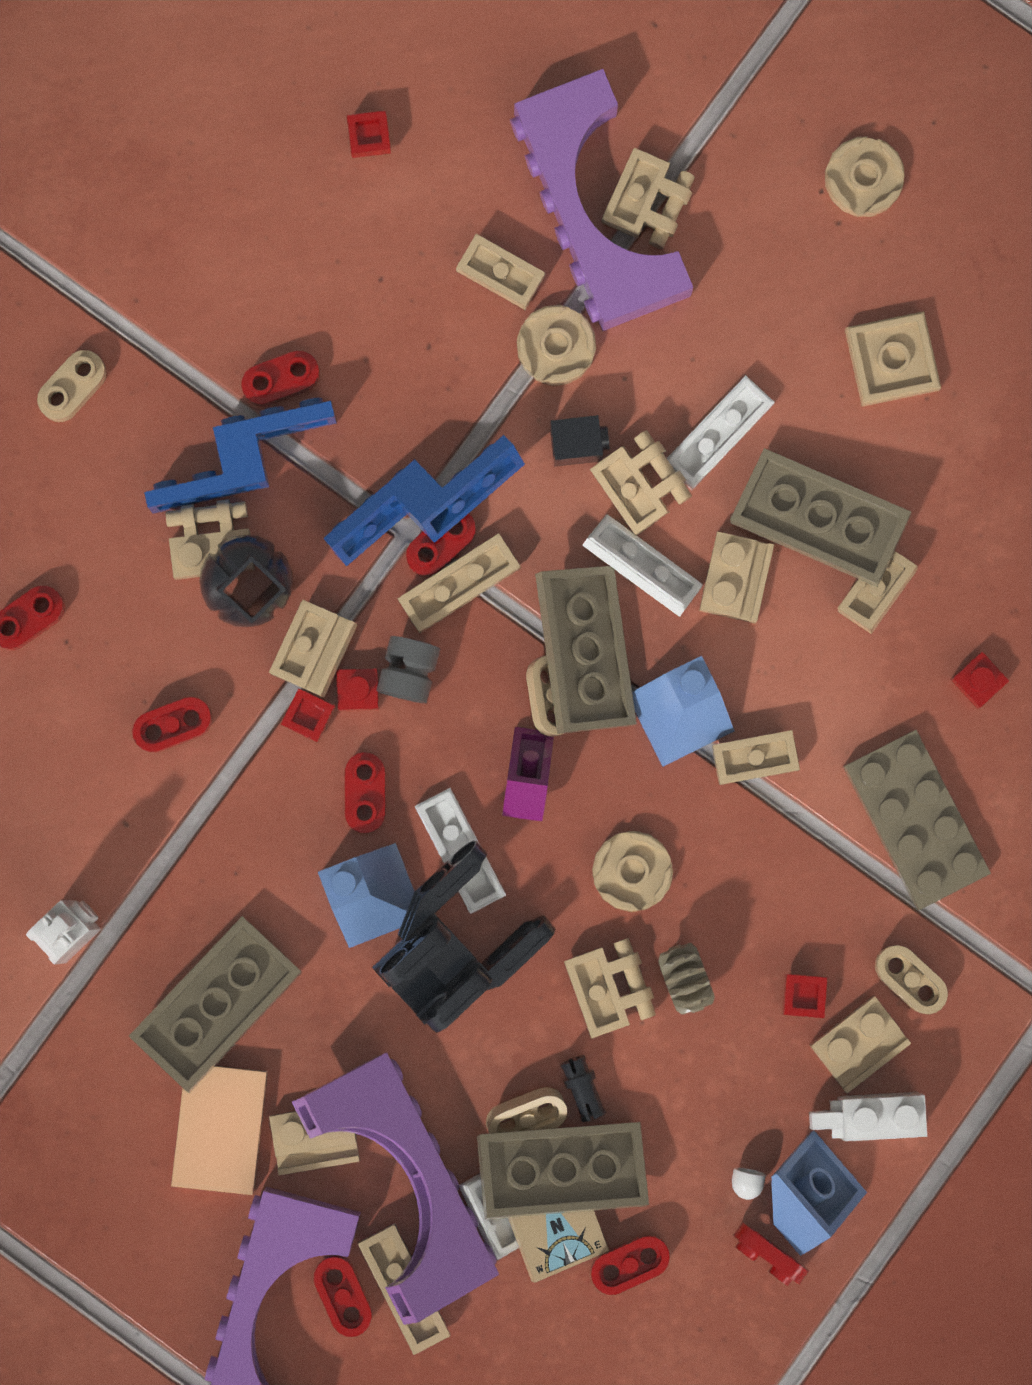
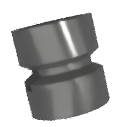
[377,636,441,704]

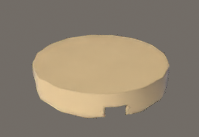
[825,137,904,217]
[517,305,596,386]
[592,831,673,912]

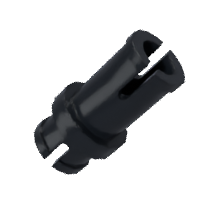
[560,1055,606,1122]

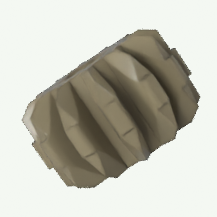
[658,943,715,1015]

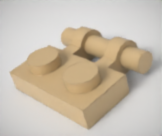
[601,148,695,249]
[590,430,692,535]
[166,499,255,580]
[564,938,656,1038]

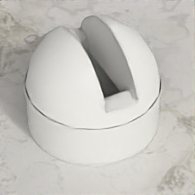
[732,1167,766,1200]

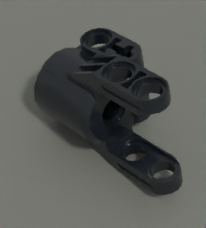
[372,840,556,1033]

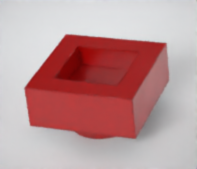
[347,110,391,158]
[950,652,1009,709]
[337,668,379,711]
[281,688,335,743]
[782,974,827,1018]

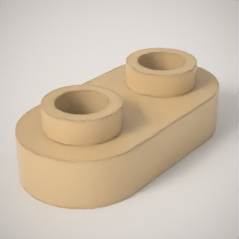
[37,350,106,422]
[526,655,564,737]
[875,945,948,1014]
[486,1087,567,1134]

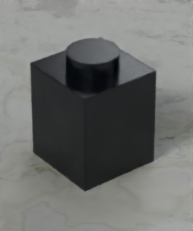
[550,415,610,467]

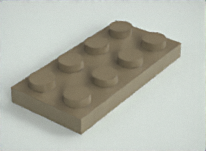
[730,448,911,587]
[535,566,637,734]
[843,730,991,910]
[129,916,302,1093]
[477,1122,649,1219]

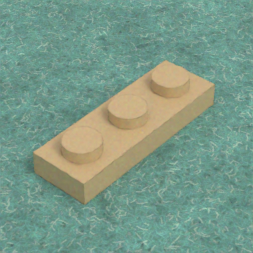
[397,533,521,633]
[358,1223,451,1355]

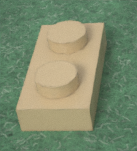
[456,234,545,310]
[837,551,918,634]
[712,730,800,785]

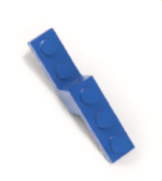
[144,398,337,513]
[323,435,525,566]

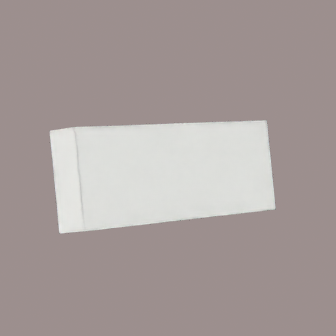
[667,375,775,490]
[582,514,703,617]
[415,788,506,914]

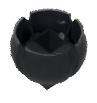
[199,535,293,627]

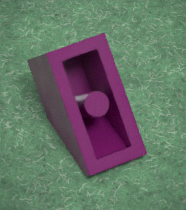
[502,727,554,821]

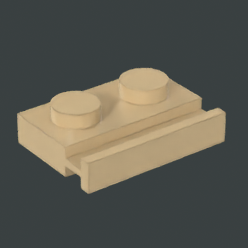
[699,532,774,624]
[269,600,357,698]
[809,996,911,1093]
[269,1111,360,1175]

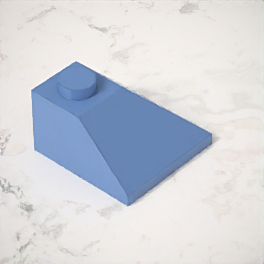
[632,656,734,767]
[318,843,415,948]
[771,1130,867,1256]

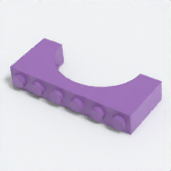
[510,69,693,331]
[292,1053,499,1325]
[205,1187,361,1385]

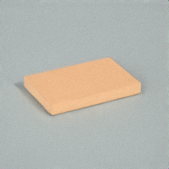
[171,1066,268,1195]

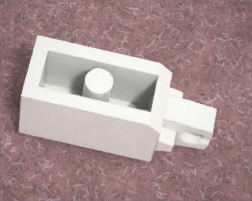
[26,900,101,965]
[809,1092,928,1141]

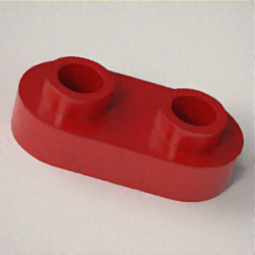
[241,351,320,407]
[406,513,476,577]
[0,586,65,650]
[132,697,212,753]
[345,752,386,834]
[733,1222,809,1286]
[591,1234,670,1295]
[314,1255,372,1337]

